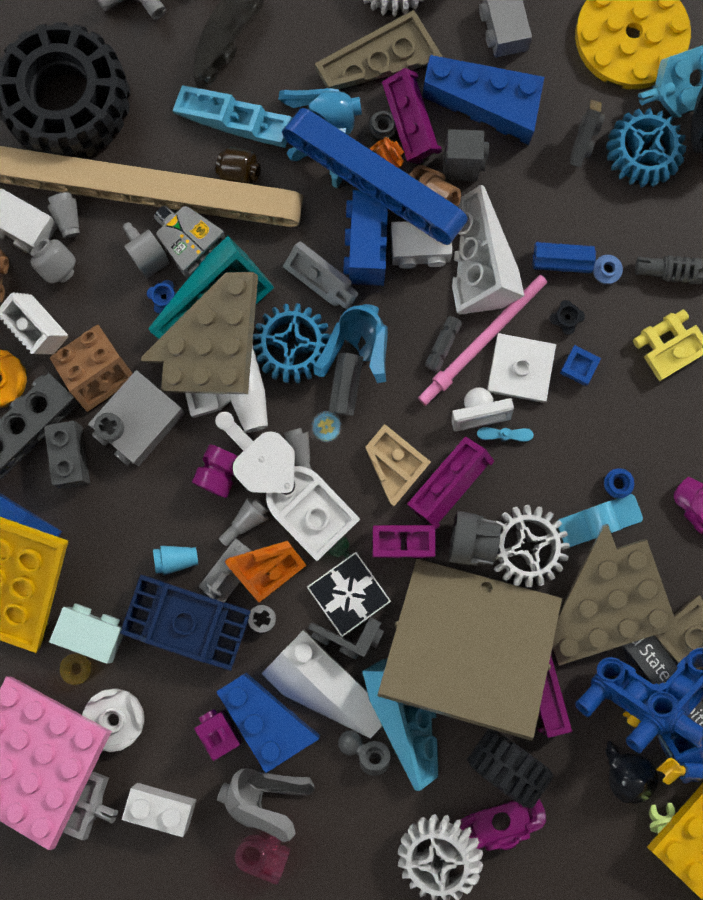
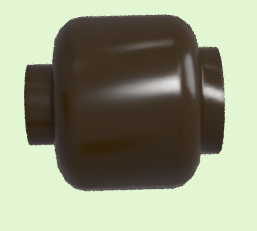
[215,146,261,184]

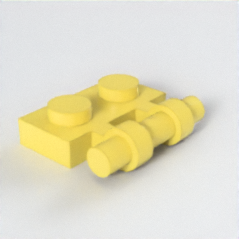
[633,309,703,382]

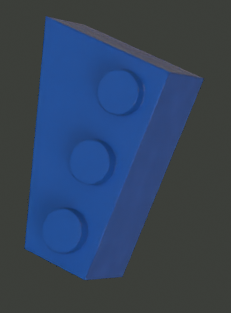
[343,190,388,286]
[216,673,320,773]

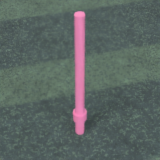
[418,275,547,406]

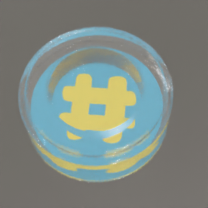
[312,411,341,442]

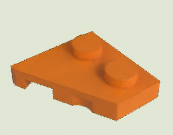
[225,541,307,603]

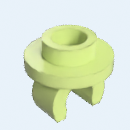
[649,803,675,833]

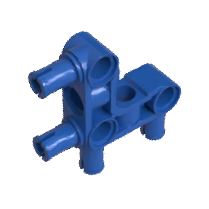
[575,648,703,754]

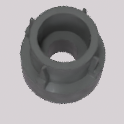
[449,511,501,566]

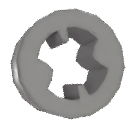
[248,605,276,633]

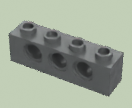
[0,373,80,480]

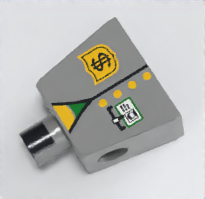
[154,205,225,279]

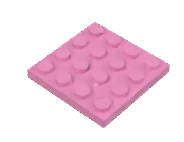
[0,676,112,850]

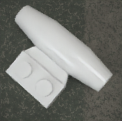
[185,344,268,433]

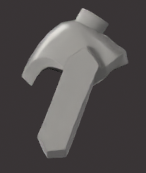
[217,768,315,842]

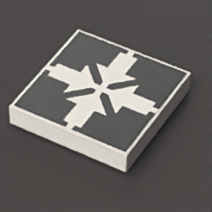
[307,552,391,637]

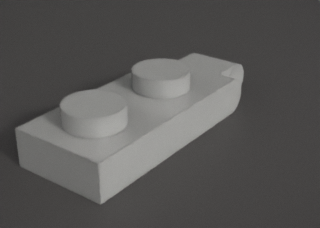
[283,241,358,309]

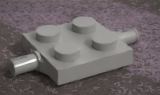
[63,771,118,840]

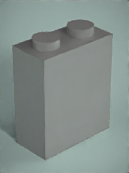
[88,370,185,467]

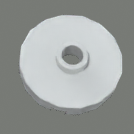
[82,688,145,752]

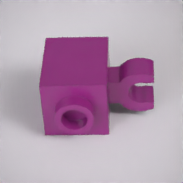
[194,709,243,761]

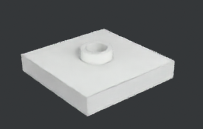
[487,333,556,403]

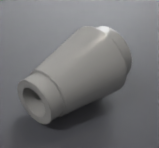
[47,192,80,238]

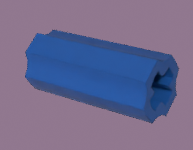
[532,242,596,273]

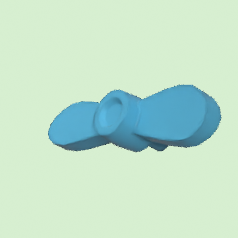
[477,427,534,442]

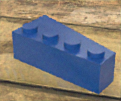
[422,55,544,145]

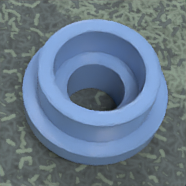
[593,255,623,284]

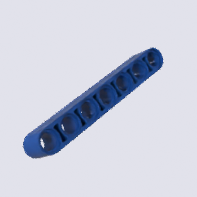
[282,108,468,245]

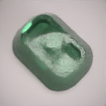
[329,536,350,558]

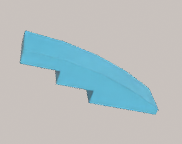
[172,85,292,148]

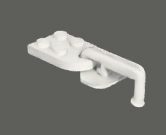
[215,412,360,561]

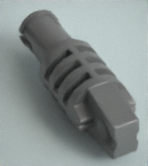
[635,255,703,284]

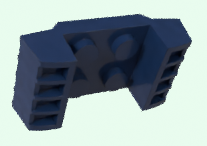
[120,574,251,671]

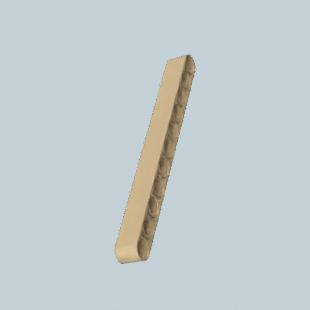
[0,146,304,227]

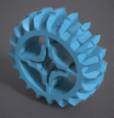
[606,107,687,188]
[253,303,331,383]

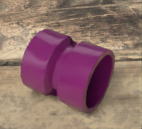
[191,444,238,499]

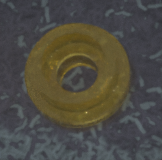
[60,653,91,685]

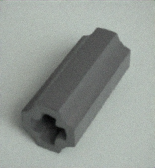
[328,353,363,416]

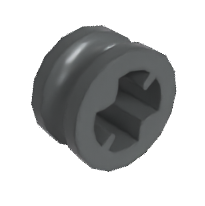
[94,412,125,442]

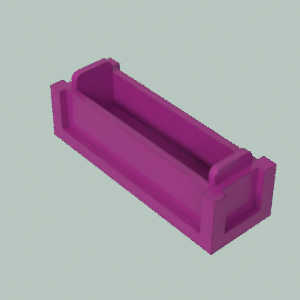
[382,68,443,164]
[407,436,495,529]
[536,656,572,738]

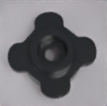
[549,300,585,335]

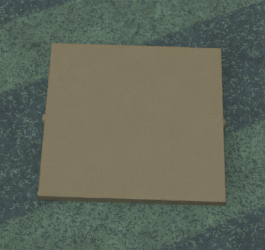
[377,559,562,741]

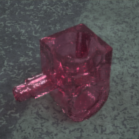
[235,834,291,885]

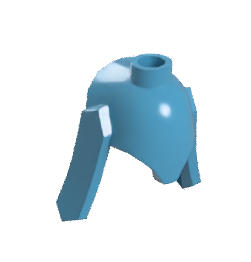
[278,88,362,161]
[314,304,388,383]

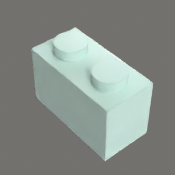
[49,603,123,664]

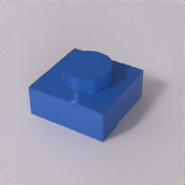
[560,345,601,386]

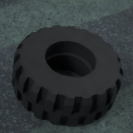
[0,22,130,158]

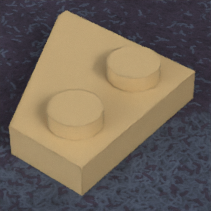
[365,424,431,507]

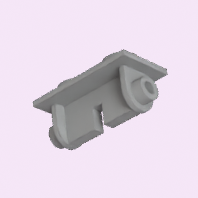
[199,538,252,602]

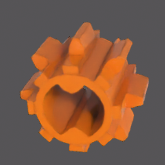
[369,137,404,168]

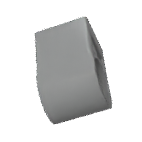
[123,222,170,279]

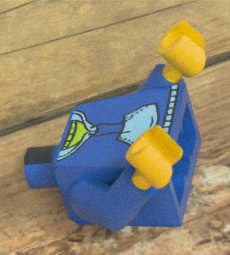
[623,710,703,785]

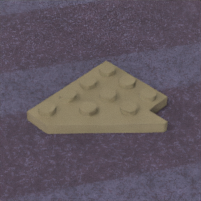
[141,272,258,394]

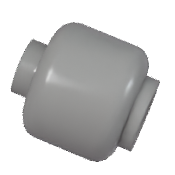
[30,239,76,283]

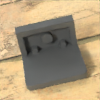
[308,617,384,659]

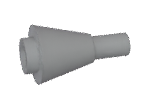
[284,428,311,469]
[219,498,269,546]

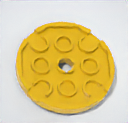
[575,0,691,89]

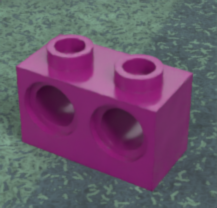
[372,525,435,558]

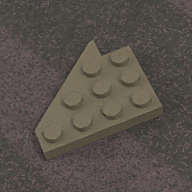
[552,524,678,666]

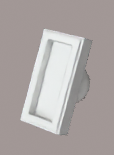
[451,387,514,431]

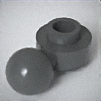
[338,730,390,776]

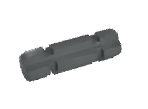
[425,316,462,372]

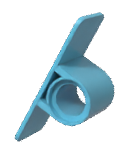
[558,494,643,547]

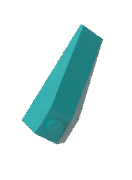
[148,236,274,339]

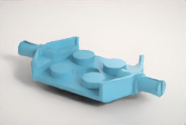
[638,45,703,118]

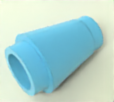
[153,545,198,575]

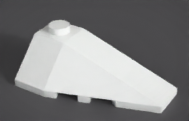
[452,185,524,314]
[262,629,382,738]

